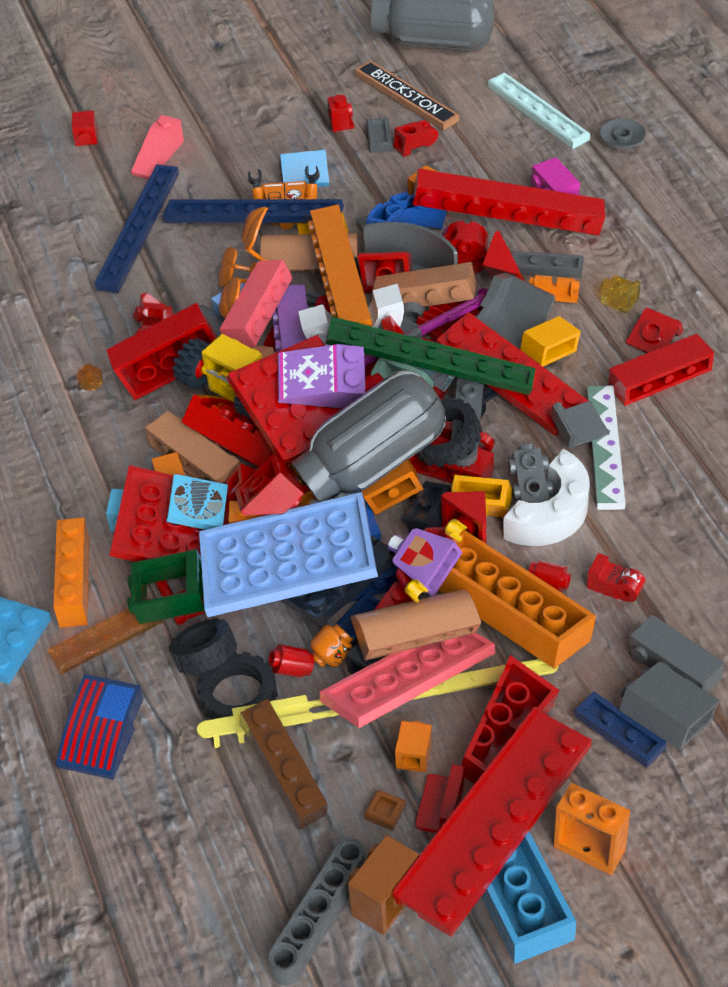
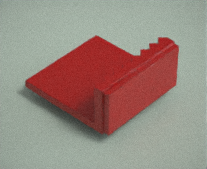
[625,307,683,353]

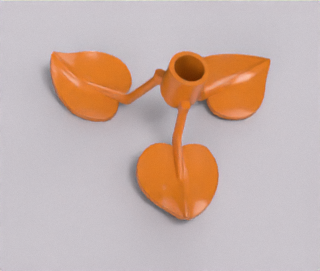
[218,207,269,318]

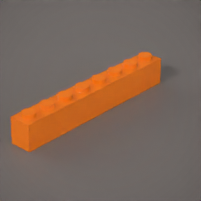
[308,204,373,327]

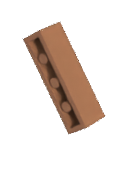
[372,262,477,307]
[145,411,240,484]

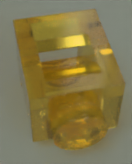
[600,275,641,314]

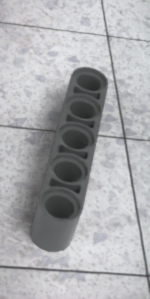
[268,838,365,986]

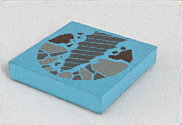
[166,474,228,530]

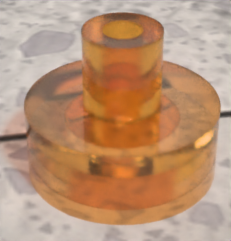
[77,364,103,391]

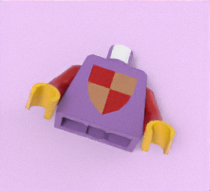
[388,519,467,603]

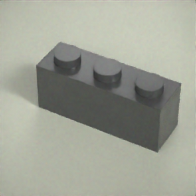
[628,615,725,693]

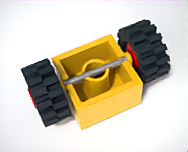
[173,334,263,419]

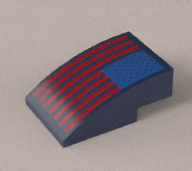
[56,674,143,780]

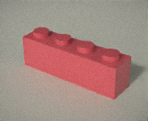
[219,259,293,347]

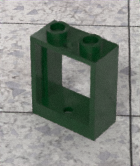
[127,549,205,624]

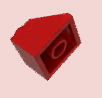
[235,453,304,515]

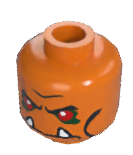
[310,624,353,668]

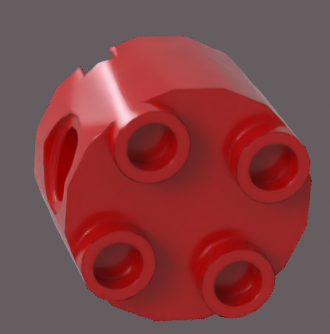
[442,220,489,274]

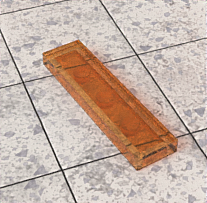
[47,598,163,675]

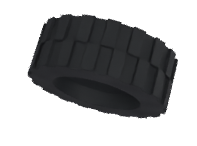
[169,618,237,675]

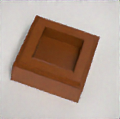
[364,790,406,831]

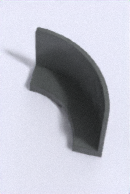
[362,222,458,271]
[475,273,555,349]

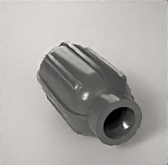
[371,0,495,50]
[291,370,446,502]

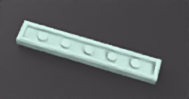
[488,73,590,149]

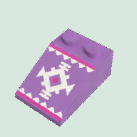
[277,344,365,409]

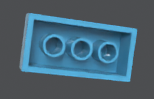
[481,832,577,964]

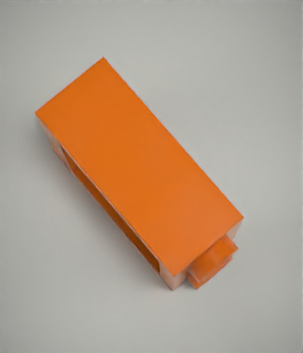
[554,783,631,875]

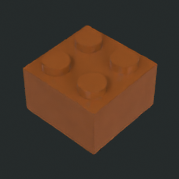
[348,835,419,936]

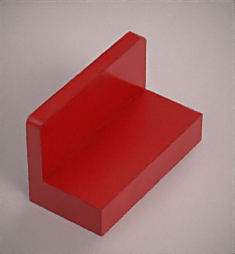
[415,764,465,833]

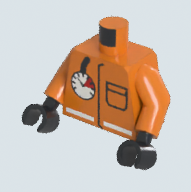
[248,166,320,230]

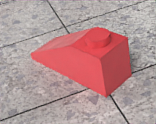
[131,115,184,179]

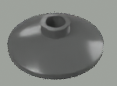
[600,119,646,149]

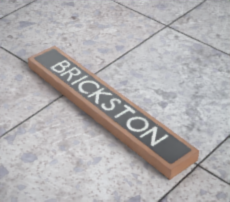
[355,61,459,131]

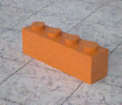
[53,517,90,628]

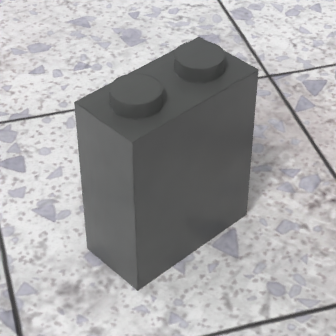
[619,662,719,750]

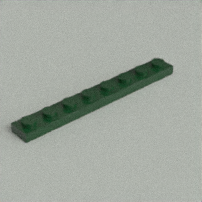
[325,317,536,395]

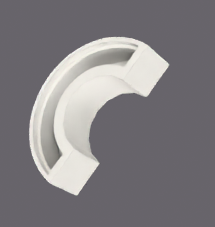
[298,284,404,355]
[503,449,590,546]

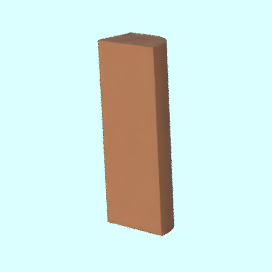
[261,233,358,273]
[351,589,481,661]

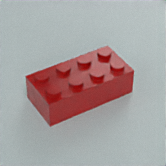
[106,303,218,400]

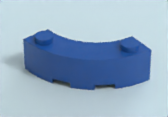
[366,192,447,229]

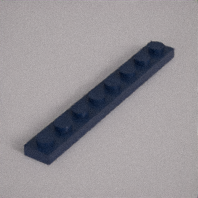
[95,164,179,293]
[163,199,344,223]

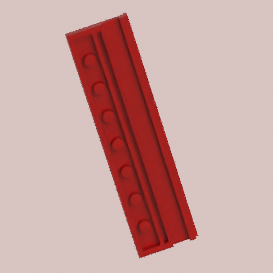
[392,707,592,937]

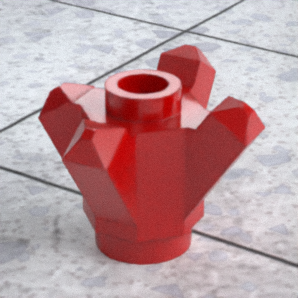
[132,293,173,334]

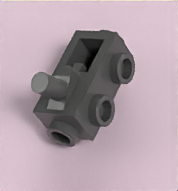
[508,444,553,503]

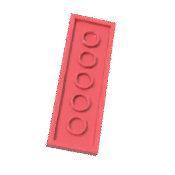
[319,633,495,728]

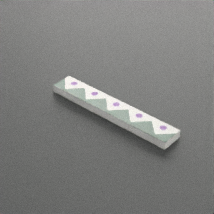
[587,386,625,510]

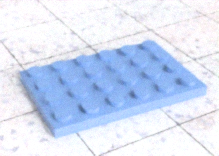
[199,492,378,617]

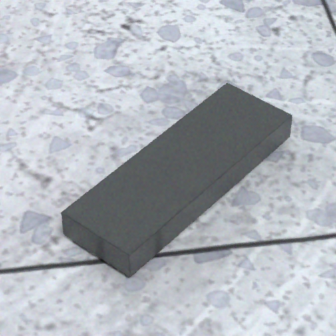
[511,251,584,278]

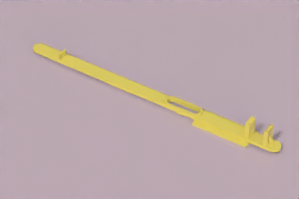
[197,659,559,748]

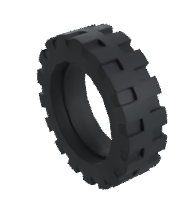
[416,398,482,467]
[197,652,278,720]

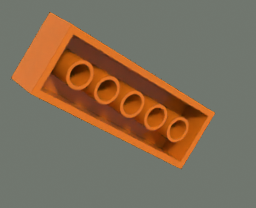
[438,530,596,669]

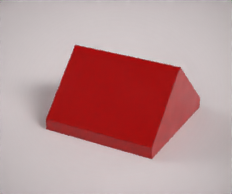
[483,230,525,281]
[358,252,412,294]
[441,491,487,544]

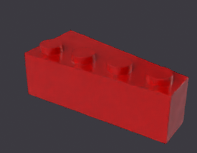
[181,394,292,467]
[461,655,560,784]

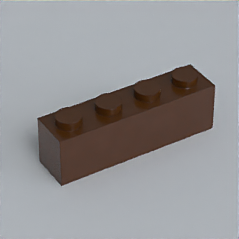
[240,699,328,830]

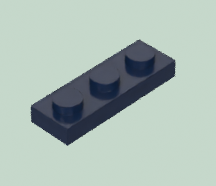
[574,691,667,768]

